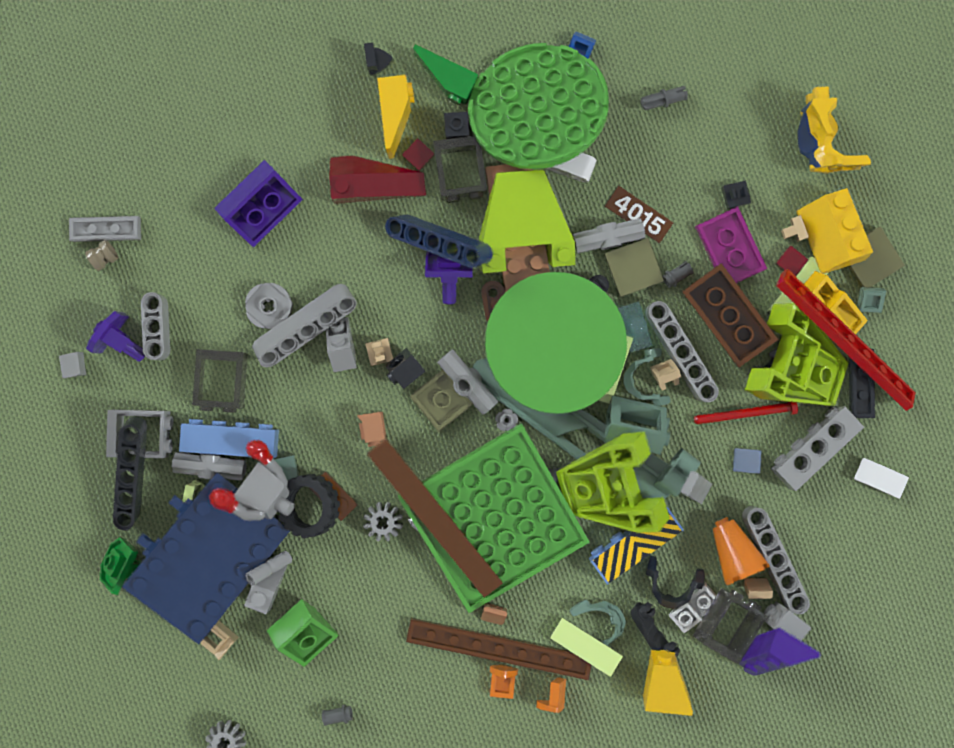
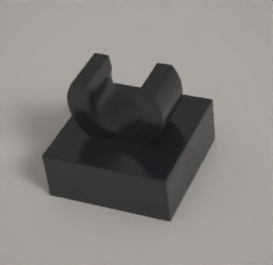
[722,180,751,209]

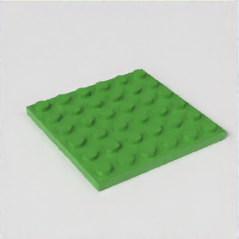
[398,423,590,613]

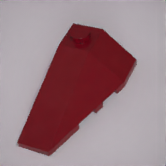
[329,156,426,204]

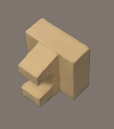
[781,215,809,242]
[365,338,393,366]
[650,359,681,390]

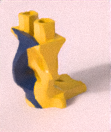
[797,87,871,174]

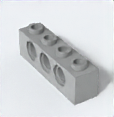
[771,406,864,491]

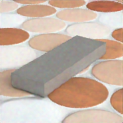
[69,216,141,242]
[681,471,712,504]

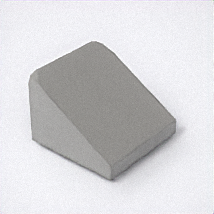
[59,352,86,379]

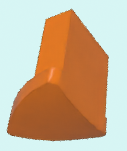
[490,665,518,699]
[536,677,566,713]

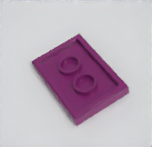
[695,206,767,283]

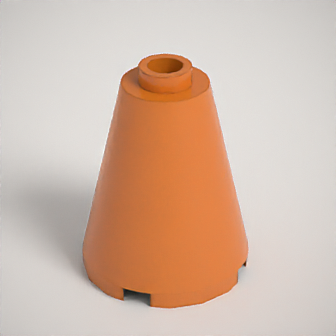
[712,517,770,585]

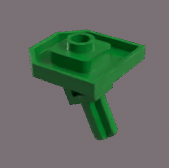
[99,537,141,595]

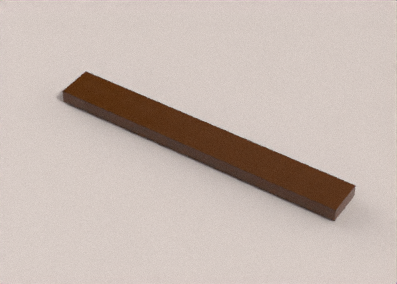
[367,438,503,597]
[406,618,592,680]

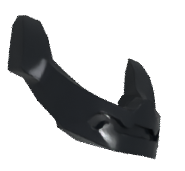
[646,556,705,609]

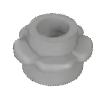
[495,409,518,431]

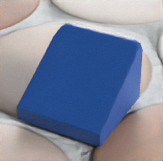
[569,32,596,59]

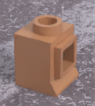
[357,412,387,447]

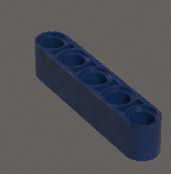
[385,214,493,268]

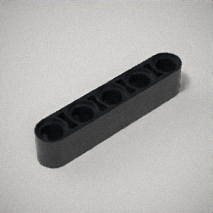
[113,416,147,530]

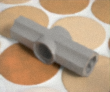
[572,218,645,254]
[437,349,498,415]
[172,452,247,480]

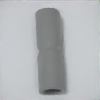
[246,550,292,586]

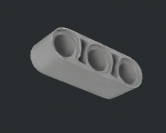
[141,292,170,361]

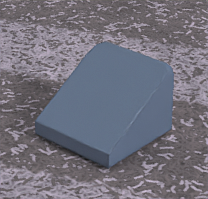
[733,448,761,474]

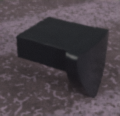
[364,42,393,76]

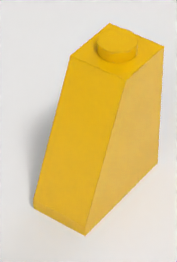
[643,650,693,716]

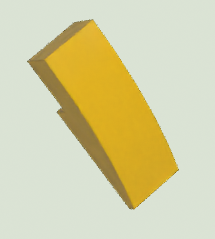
[804,271,868,334]

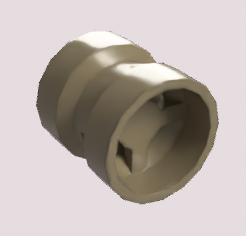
[85,239,119,271]

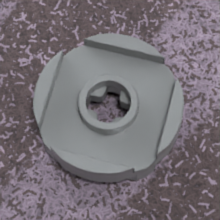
[245,283,293,329]

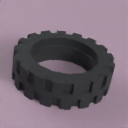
[278,474,340,538]

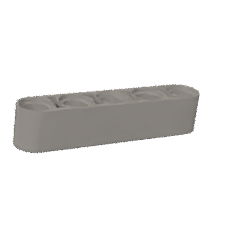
[252,284,357,367]
[645,301,719,402]
[742,506,810,615]

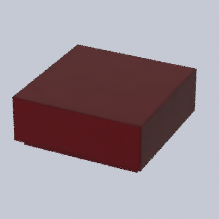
[402,138,435,171]
[775,245,808,276]

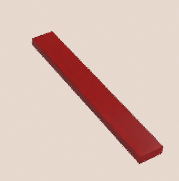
[777,269,916,411]

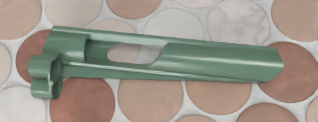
[473,358,701,499]

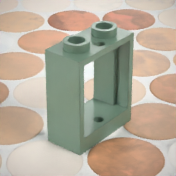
[605,396,670,455]

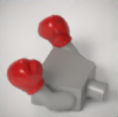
[209,439,294,521]

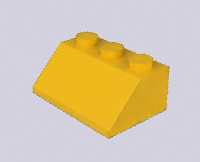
[797,188,873,274]

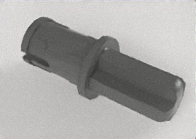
[640,85,688,110]

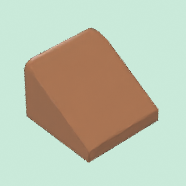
[481,603,507,625]

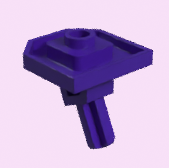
[425,246,473,305]
[86,311,145,362]

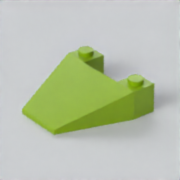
[477,169,575,273]
[745,303,848,406]
[556,432,670,533]

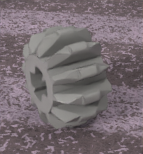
[364,502,403,541]
[205,720,246,748]

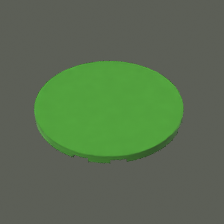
[468,43,609,169]
[485,272,627,414]

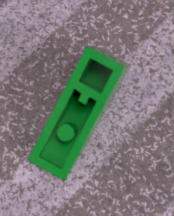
[413,44,478,105]

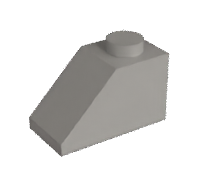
[244,558,287,614]

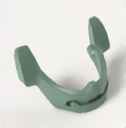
[624,348,671,406]
[570,600,626,649]

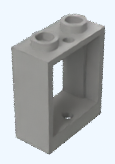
[106,410,173,458]

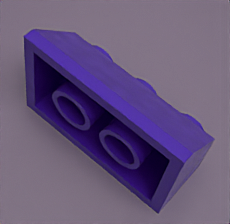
[214,160,303,247]
[737,627,821,676]

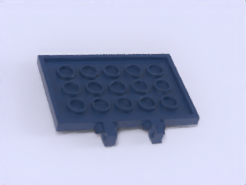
[122,472,290,645]

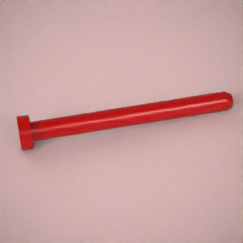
[693,402,798,425]

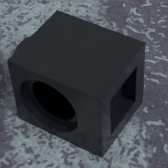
[444,112,469,143]
[385,348,426,389]

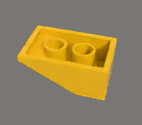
[377,75,415,159]

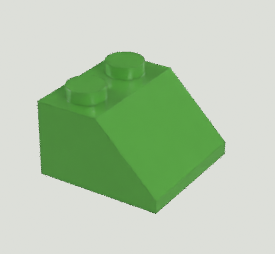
[267,599,339,667]

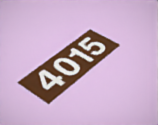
[605,186,674,243]

